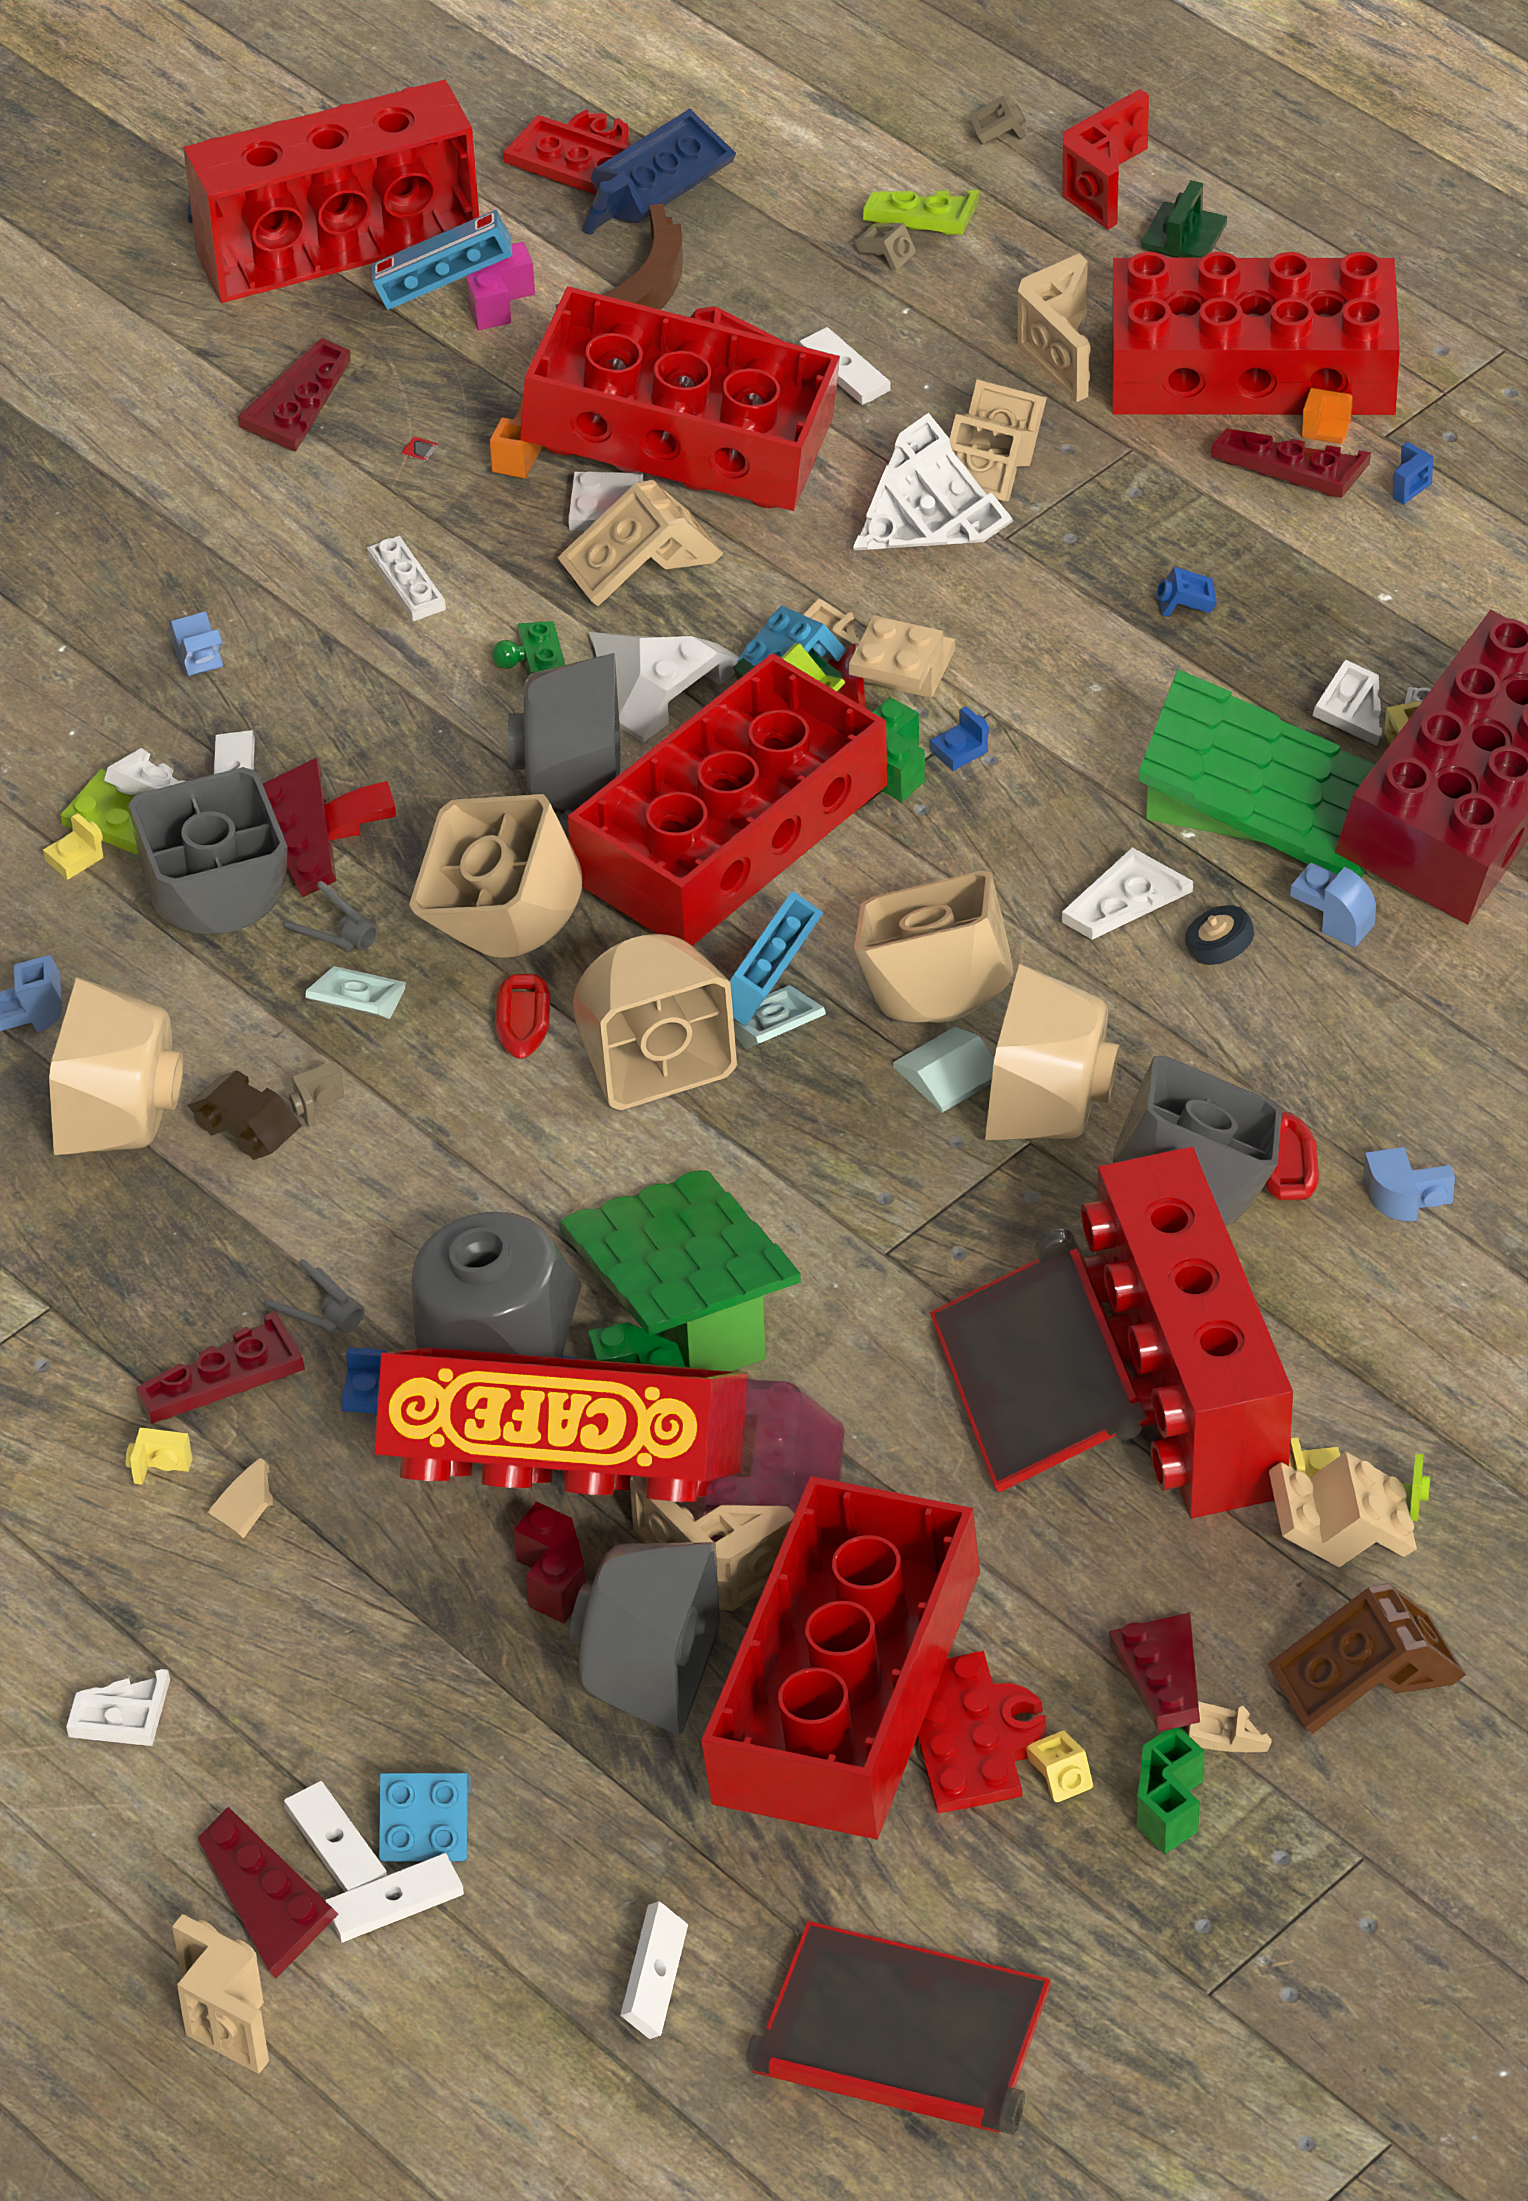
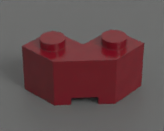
[514,1501,586,1624]

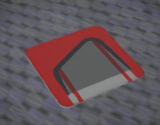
[402,437,438,461]

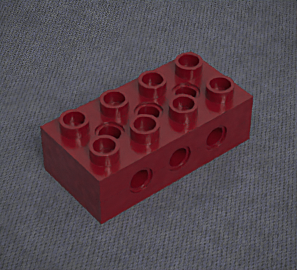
[1335,609,1528,925]

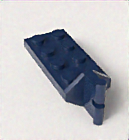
[582,109,736,235]

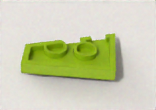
[863,190,979,235]
[60,768,139,855]

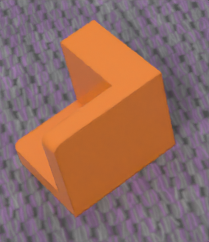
[1302,388,1353,444]

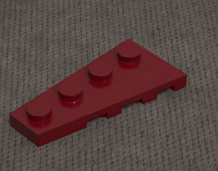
[238,338,351,452]
[1211,428,1371,498]
[263,757,337,897]
[136,1311,305,1424]
[1109,1612,1200,1732]
[198,1807,339,1978]

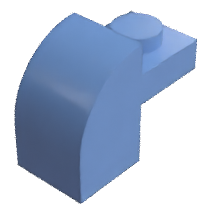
[168,611,223,677]
[1290,863,1376,948]
[0,955,62,1032]
[1363,1147,1455,1221]

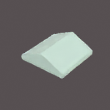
[305,966,406,1019]
[733,985,826,1049]
[893,1027,995,1113]

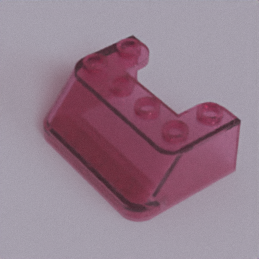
[705,1379,845,1542]

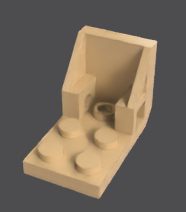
[1018,253,1091,402]
[557,480,724,606]
[630,1476,795,1611]

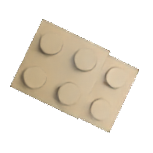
[950,379,1047,501]
[849,615,955,698]
[1269,1452,1417,1567]
[172,1914,269,2074]

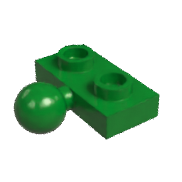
[491,621,566,676]

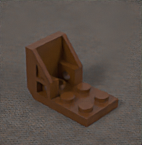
[1268,1583,1466,1733]

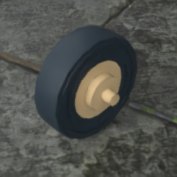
[1185,905,1255,965]

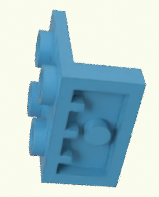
[737,605,847,666]
[379,1773,472,1862]

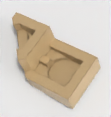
[803,598,860,649]
[207,1458,273,1539]
[1186,1701,1272,1753]

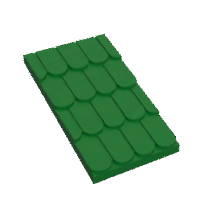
[1138,669,1376,878]
[559,1170,801,1371]

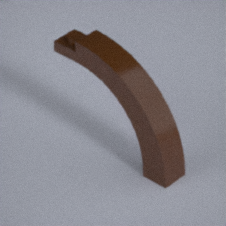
[555,204,683,310]

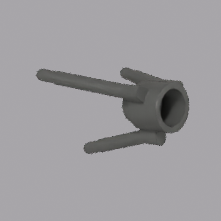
[283,881,379,952]
[264,1259,364,1334]

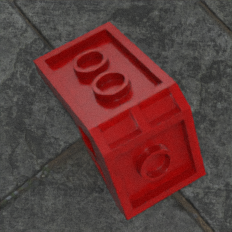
[1062,89,1149,230]

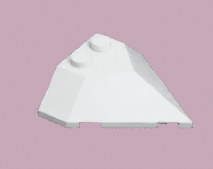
[853,413,1013,550]
[589,632,739,743]

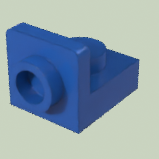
[1393,442,1433,505]
[1156,567,1217,617]
[930,706,989,771]
[341,1347,387,1414]

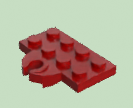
[503,109,630,195]
[917,1650,1047,1813]

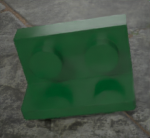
[1141,180,1227,258]

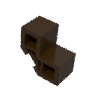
[187,1070,302,1160]

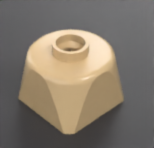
[409,794,582,958]
[854,871,1013,1023]
[573,934,737,1111]
[985,964,1120,1140]
[49,977,183,1155]

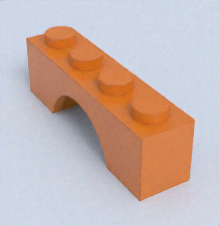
[490,366,543,479]

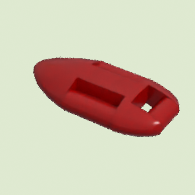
[495,974,551,1059]
[1265,1112,1319,1201]

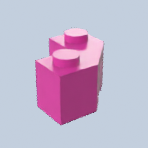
[466,242,535,331]

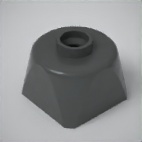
[508,653,621,813]
[128,767,287,934]
[1113,1056,1282,1225]
[411,1212,582,1358]
[570,1542,720,1735]

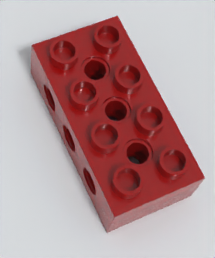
[183,79,479,303]
[1112,252,1400,415]
[520,286,840,511]
[568,653,887,946]
[1080,1146,1293,1519]

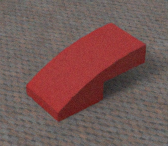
[325,781,396,841]

